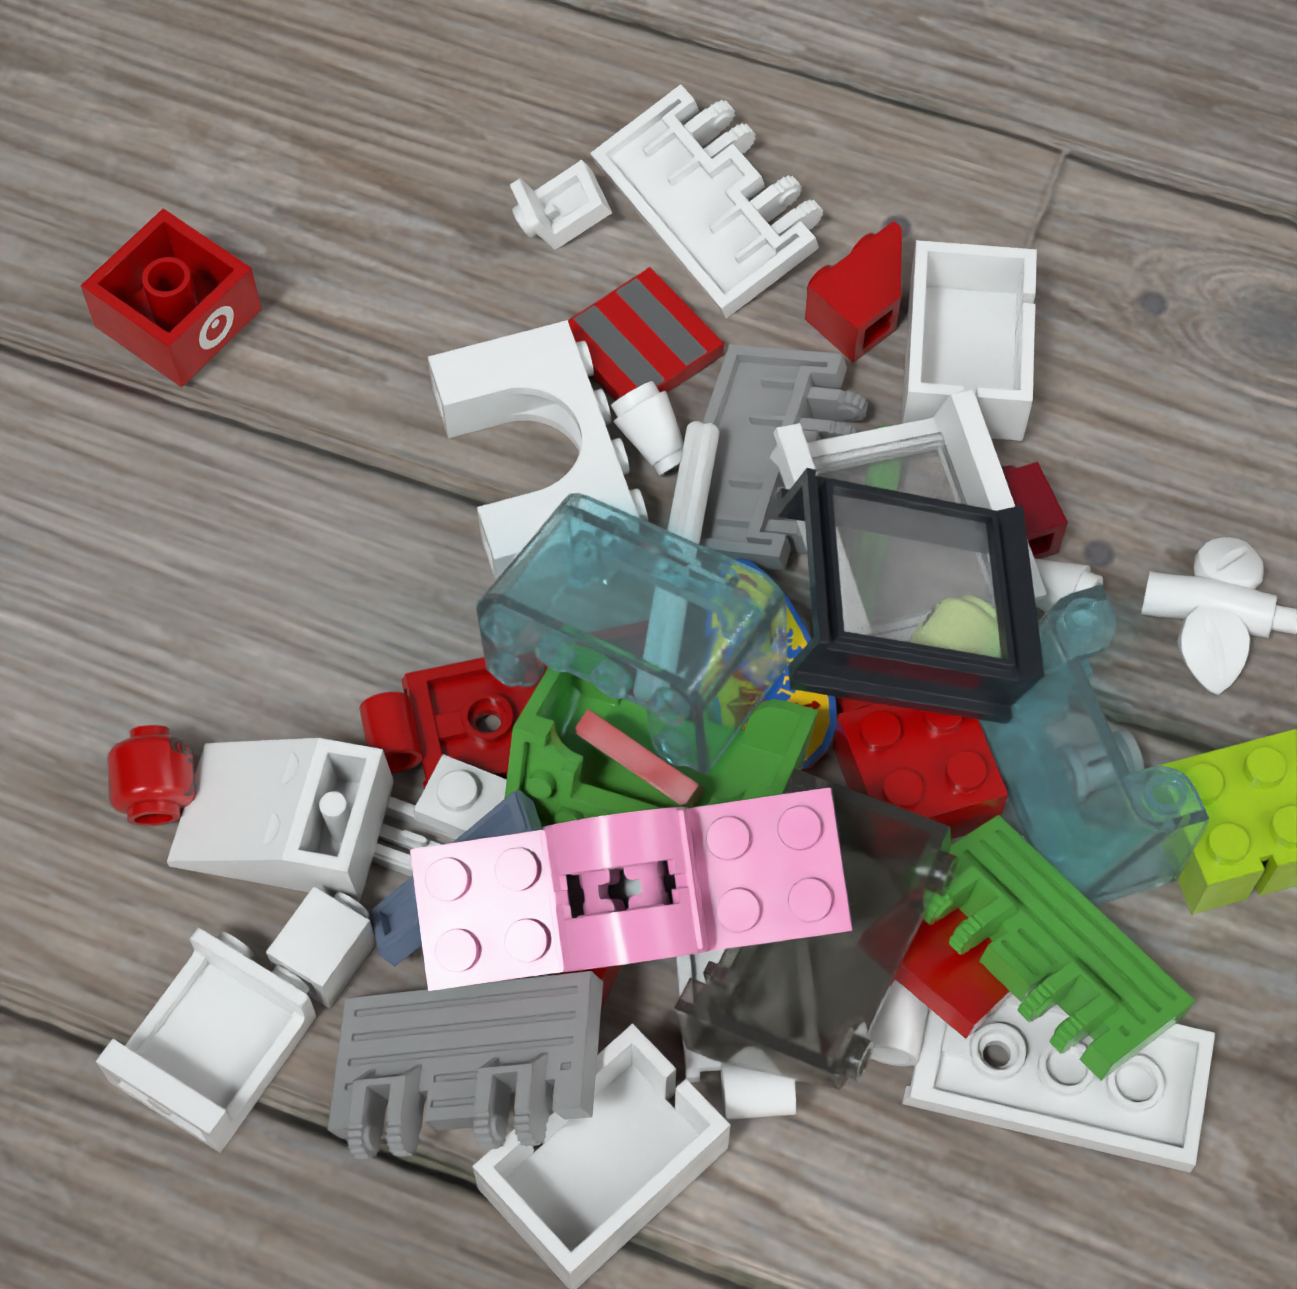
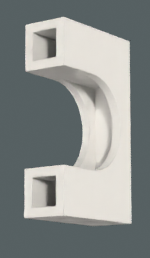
[428,320,648,590]

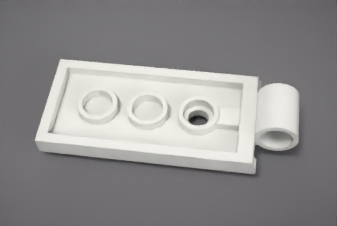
[863,980,1215,1173]

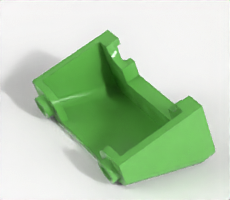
[504,635,818,827]

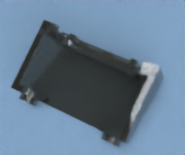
[674,769,959,1090]

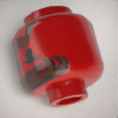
[107,725,196,826]

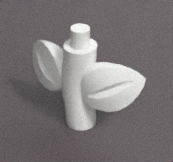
[1141,537,1297,696]

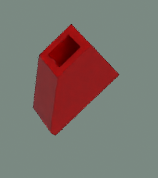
[805,221,902,363]

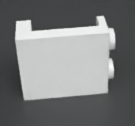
[96,928,317,1153]

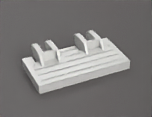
[590,84,823,319]

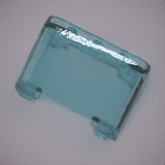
[979,584,1210,906]

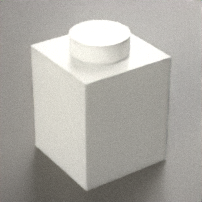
[266,887,376,1009]

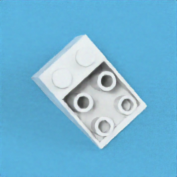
[167,738,394,902]

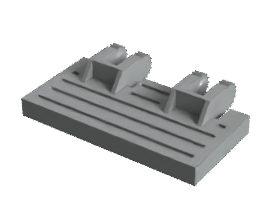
[662,344,869,570]
[328,971,603,1160]

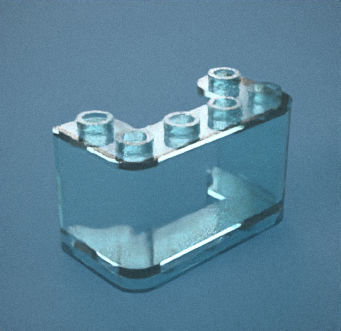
[476,493,788,775]

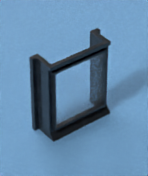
[776,468,1045,724]

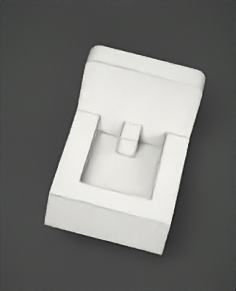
[510,160,612,250]
[414,754,507,837]

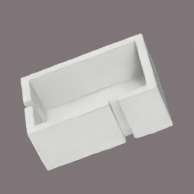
[902,240,1037,441]
[473,1023,730,1289]

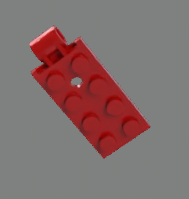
[359,623,686,789]

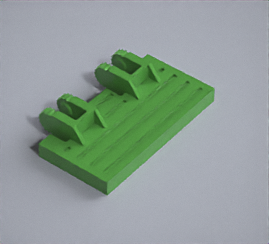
[903,815,1195,1081]

